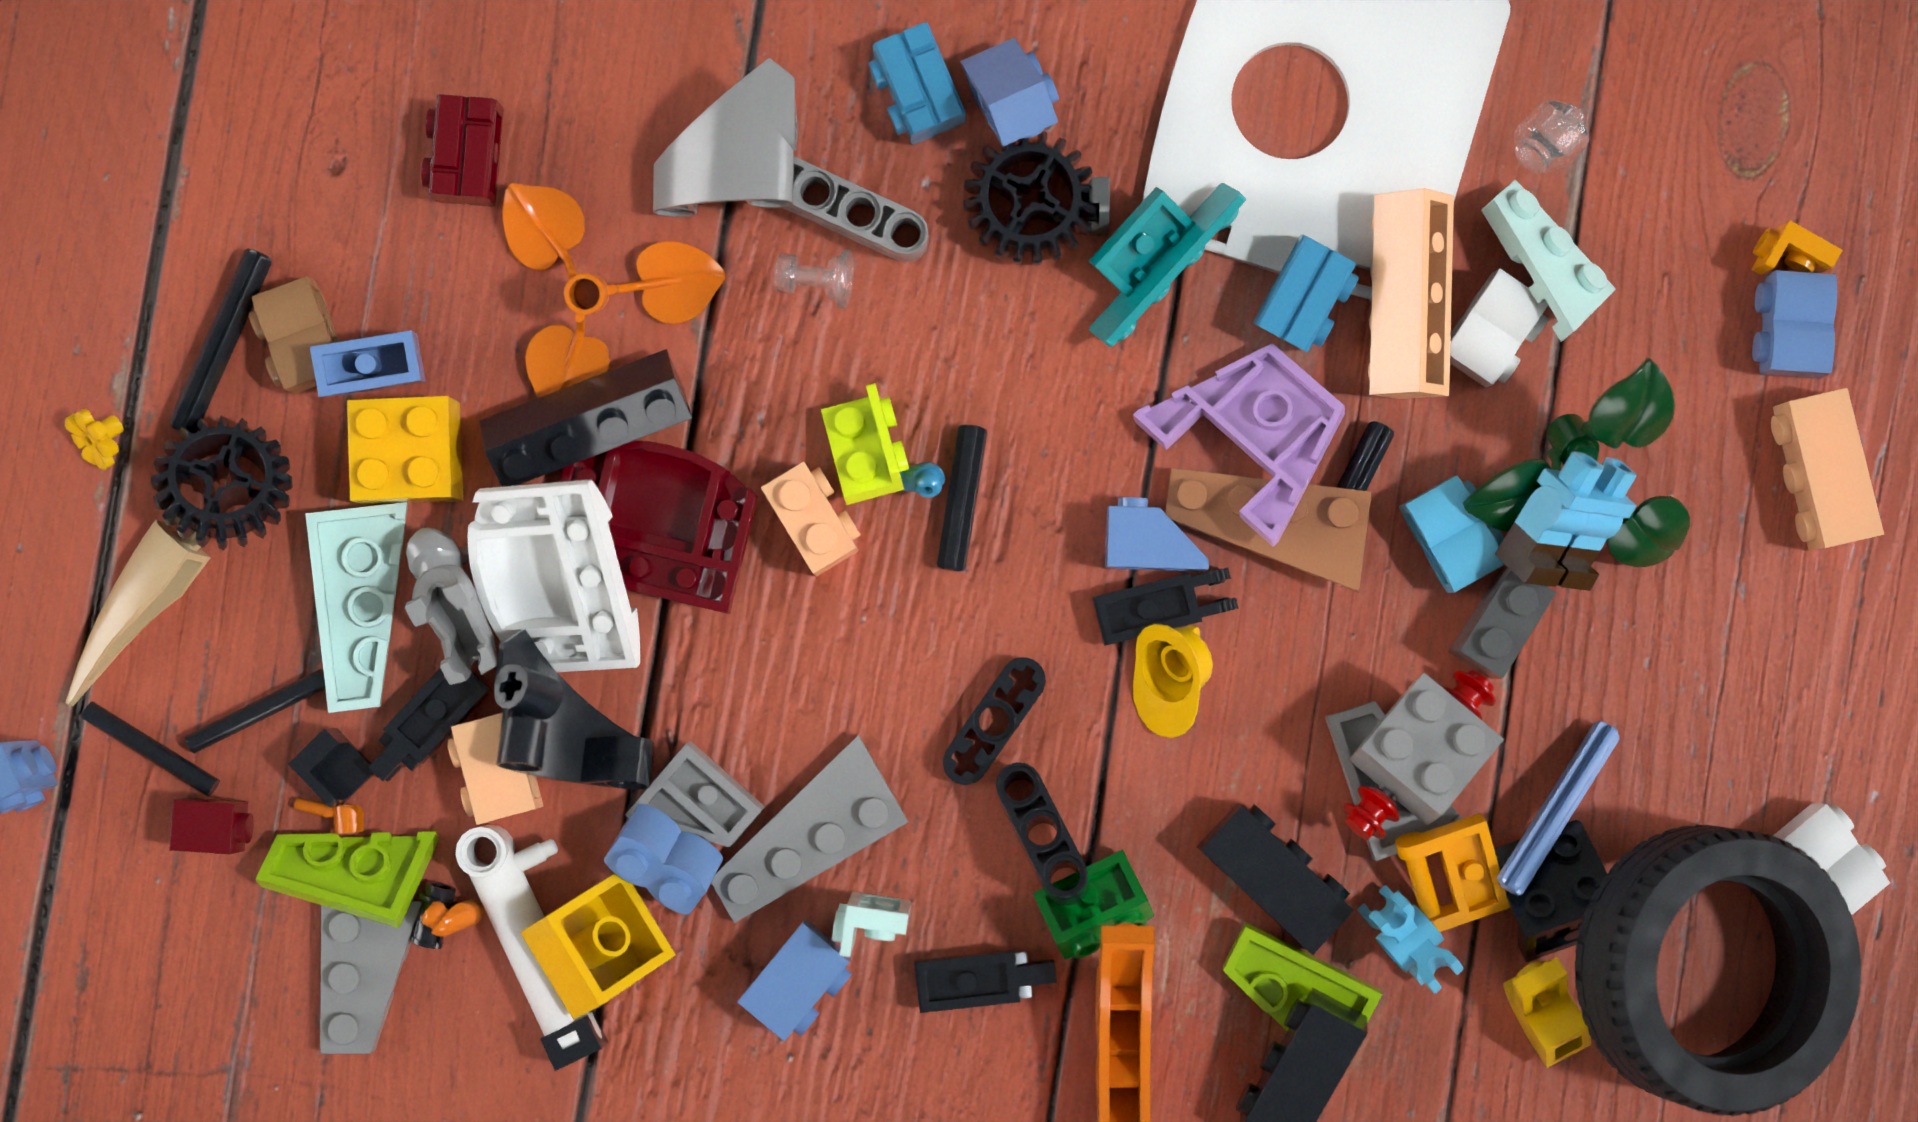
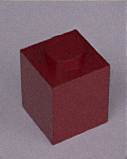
[169,797,254,854]

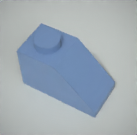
[310,330,426,397]
[1105,497,1209,572]

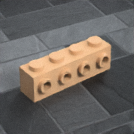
[1368,188,1454,399]

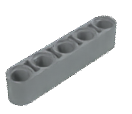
[781,156,929,263]

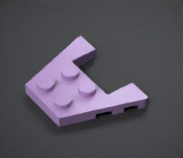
[1133,343,1345,547]

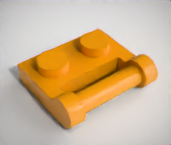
[1395,813,1510,932]

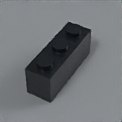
[1197,803,1354,955]
[1236,987,1368,1122]

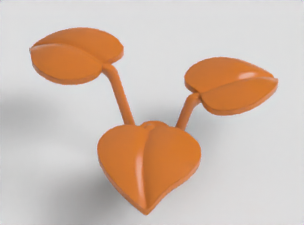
[502,183,726,398]

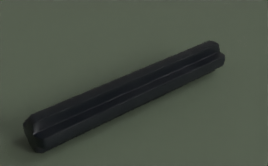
[169,248,272,434]

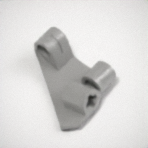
[653,58,798,217]

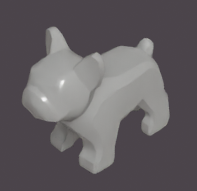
[405,527,498,685]

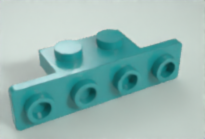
[1089,183,1246,348]

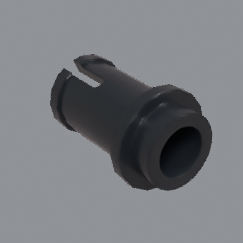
[410,881,459,949]

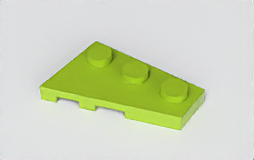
[1222,922,1382,1031]

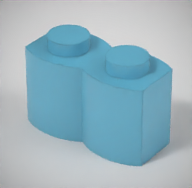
[1399,475,1504,593]

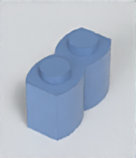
[1752,270,1837,379]
[604,804,723,915]

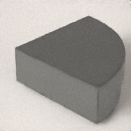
[1087,177,1110,236]

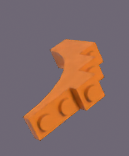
[1095,923,1155,1122]

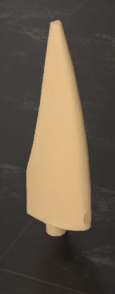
[65,519,211,706]

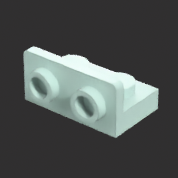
[832,892,911,957]

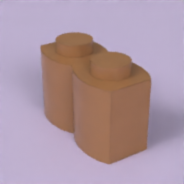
[249,276,340,394]

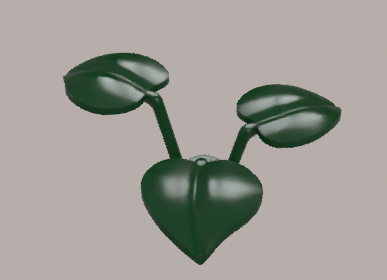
[1462,358,1690,567]

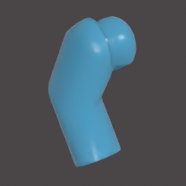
[900,462,945,498]

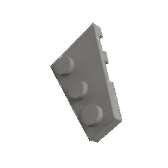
[1325,701,1463,861]
[320,900,422,1054]

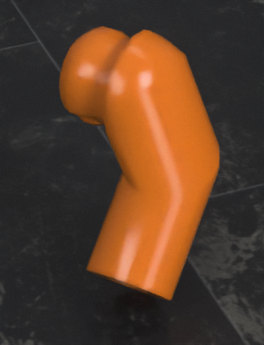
[421,899,484,937]

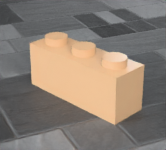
[1771,388,1884,551]

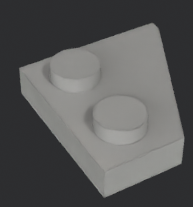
[625,741,765,847]

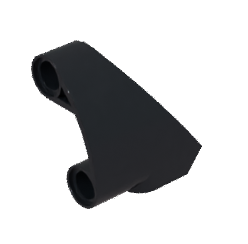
[494,629,654,790]

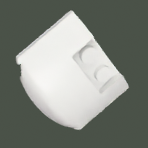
[467,480,640,672]

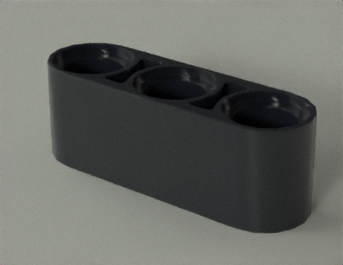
[996,762,1089,906]

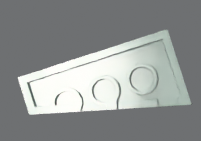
[305,502,408,713]

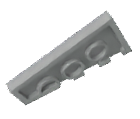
[711,735,909,923]

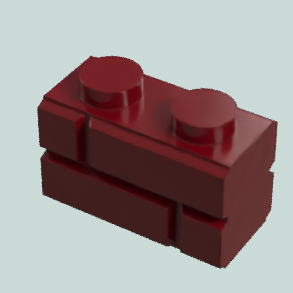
[421,94,504,207]

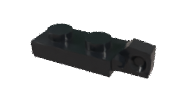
[368,668,492,782]
[914,949,1057,1013]

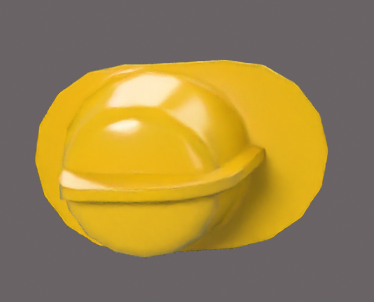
[1133,624,1213,738]

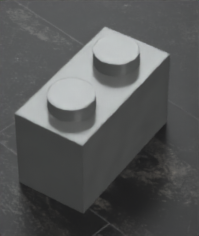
[1448,567,1556,679]

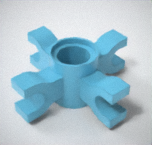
[1357,885,1464,994]

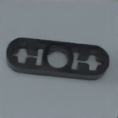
[943,657,1046,785]

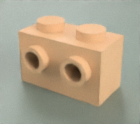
[761,462,861,577]

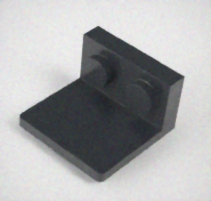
[1494,820,1607,963]

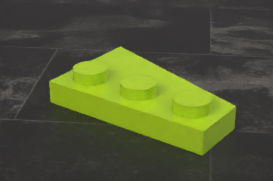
[256,831,439,928]

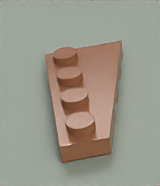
[1165,468,1372,593]

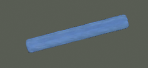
[1497,721,1619,895]

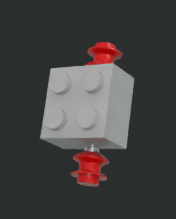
[1343,670,1504,840]

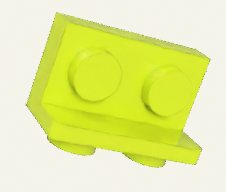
[821,383,909,505]

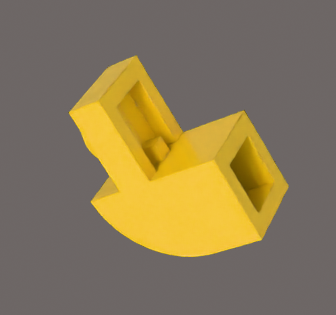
[1503,957,1591,1068]

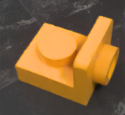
[1751,220,1843,275]

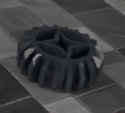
[963,131,1097,266]
[151,415,293,551]

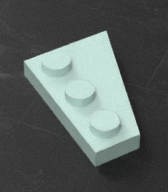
[1481,179,1616,342]

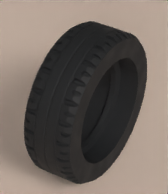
[1575,825,1861,1116]

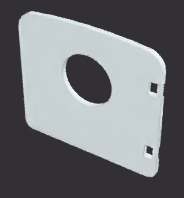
[1142,0,1511,301]

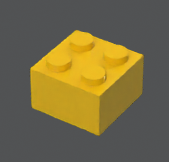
[347,396,463,505]
[520,873,676,1020]

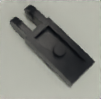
[1092,567,1239,646]

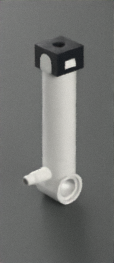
[455,824,608,1071]

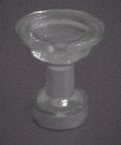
[775,249,854,309]

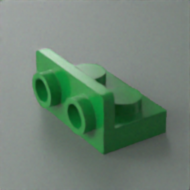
[1032,849,1154,959]

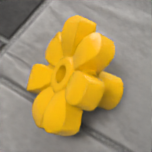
[65,409,124,470]

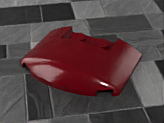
[560,440,758,614]

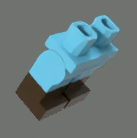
[1495,451,1637,591]

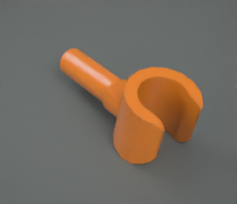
[294,797,364,834]

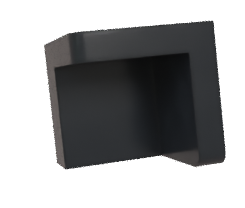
[288,728,374,808]

